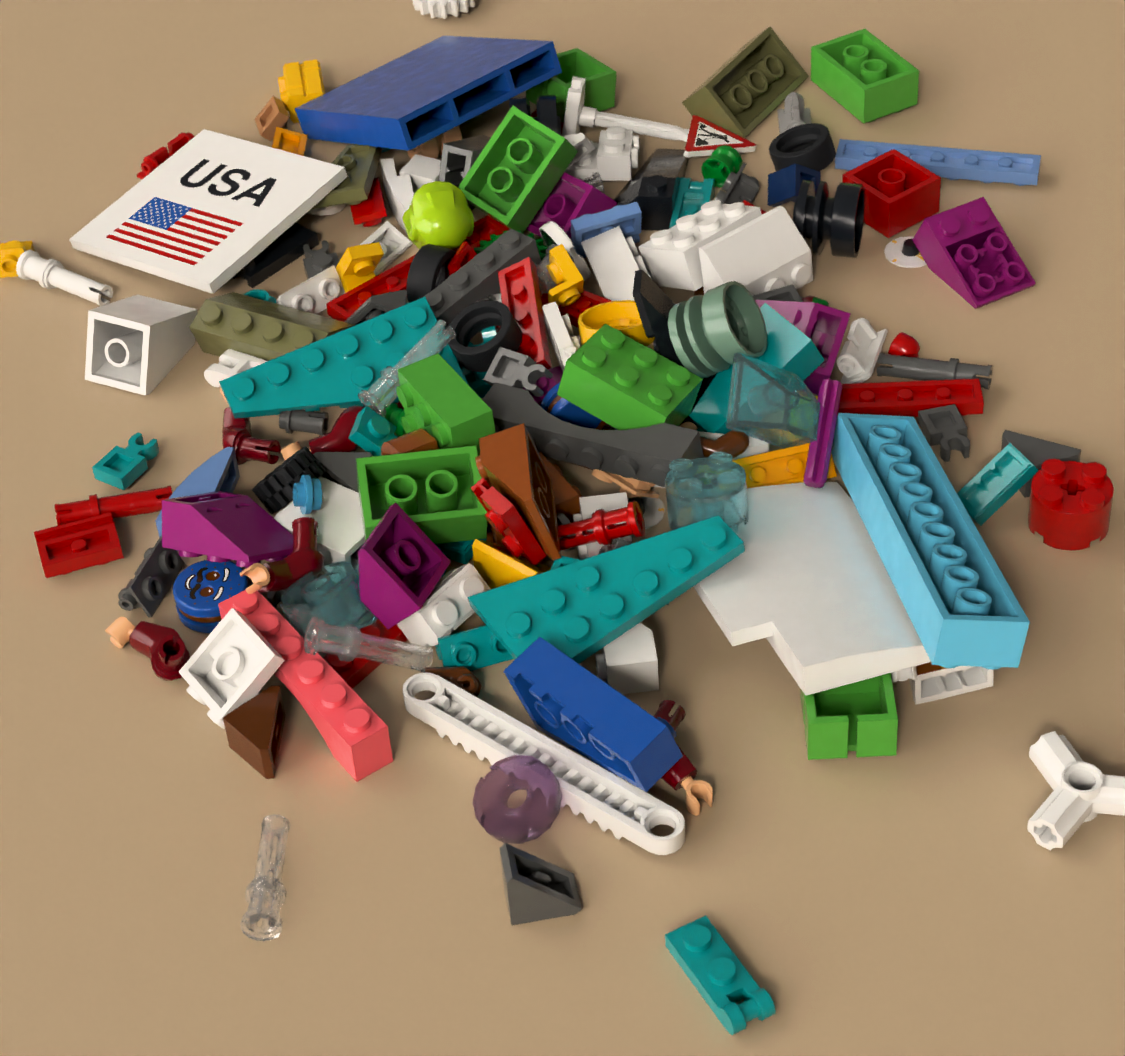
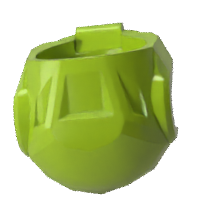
[403,181,474,250]

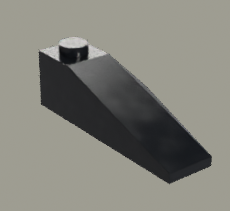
[613,149,689,231]
[633,269,717,426]

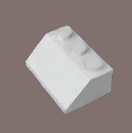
[699,206,813,296]

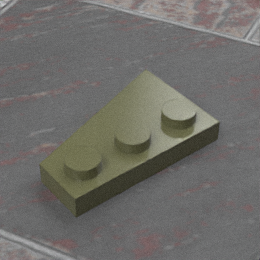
[310,144,382,210]

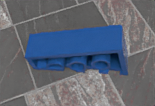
[503,637,683,792]

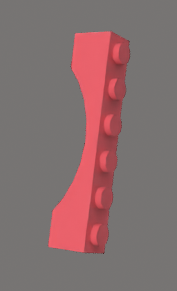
[218,590,393,782]

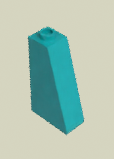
[689,303,825,434]

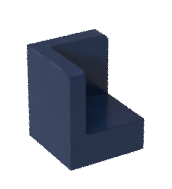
[768,164,821,207]

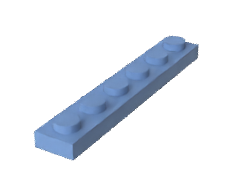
[835,139,1041,186]

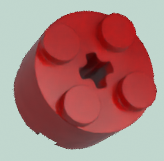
[1028,459,1114,551]

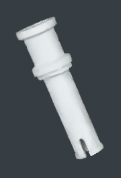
[16,250,113,306]

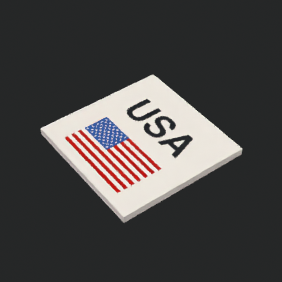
[69,129,348,294]

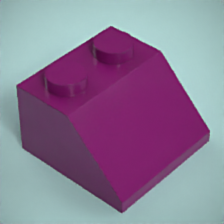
[358,502,451,629]

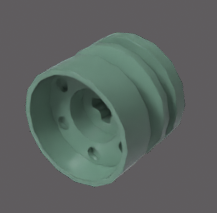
[668,281,767,379]

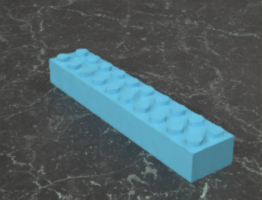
[831,413,1030,670]

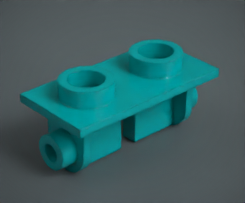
[435,625,514,671]

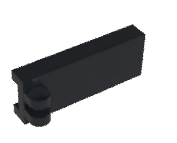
[232,223,319,288]

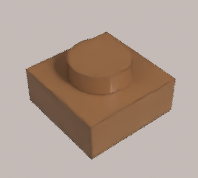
[254,96,289,141]

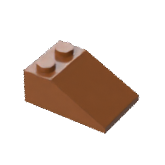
[475,423,561,560]

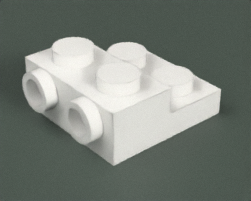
[565,126,640,181]
[179,608,285,729]

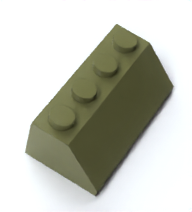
[682,26,808,138]
[189,292,355,361]

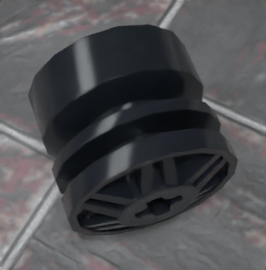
[792,180,865,258]

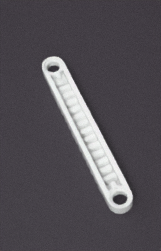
[403,673,685,855]

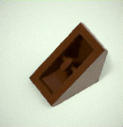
[223,686,286,779]

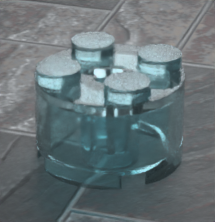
[665,452,749,533]
[280,561,378,652]

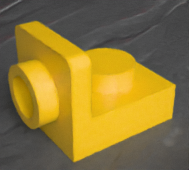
[0,240,35,278]
[336,242,384,293]
[547,244,584,307]

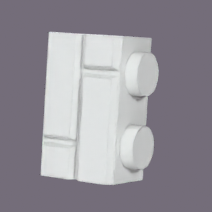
[397,563,491,651]

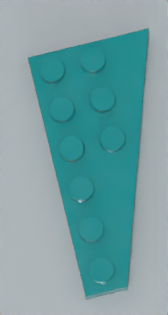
[219,297,469,419]
[467,515,745,664]

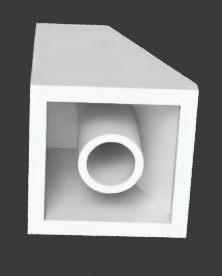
[85,294,198,396]

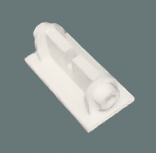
[276,265,345,314]
[837,318,888,384]

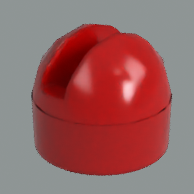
[888,332,920,358]

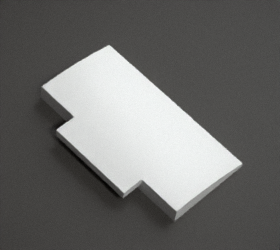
[688,482,931,696]

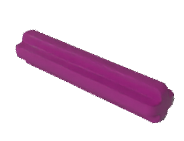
[803,378,842,488]

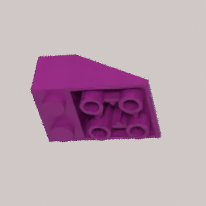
[912,197,1036,309]
[755,300,851,395]
[162,491,293,568]

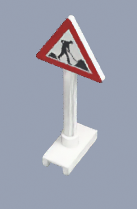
[562,76,756,157]

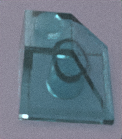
[726,353,820,448]

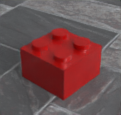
[842,149,941,238]

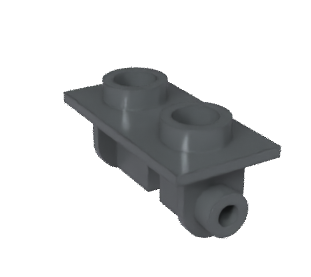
[715,163,760,204]
[118,535,185,617]

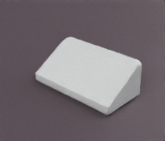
[360,221,412,276]

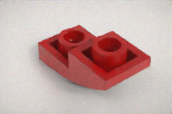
[350,177,387,227]

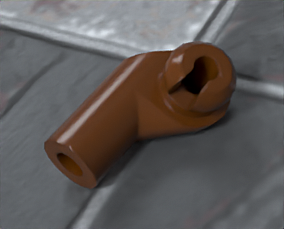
[700,428,749,463]
[425,666,481,697]

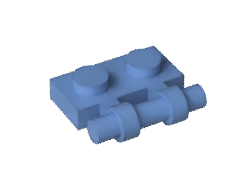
[571,202,642,258]

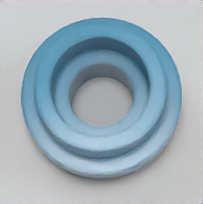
[293,475,322,515]

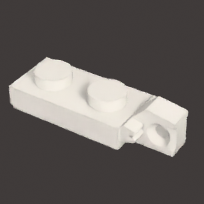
[542,302,580,372]

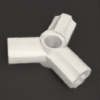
[1027,731,1125,851]

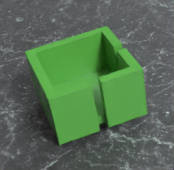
[526,48,616,123]
[800,673,898,760]

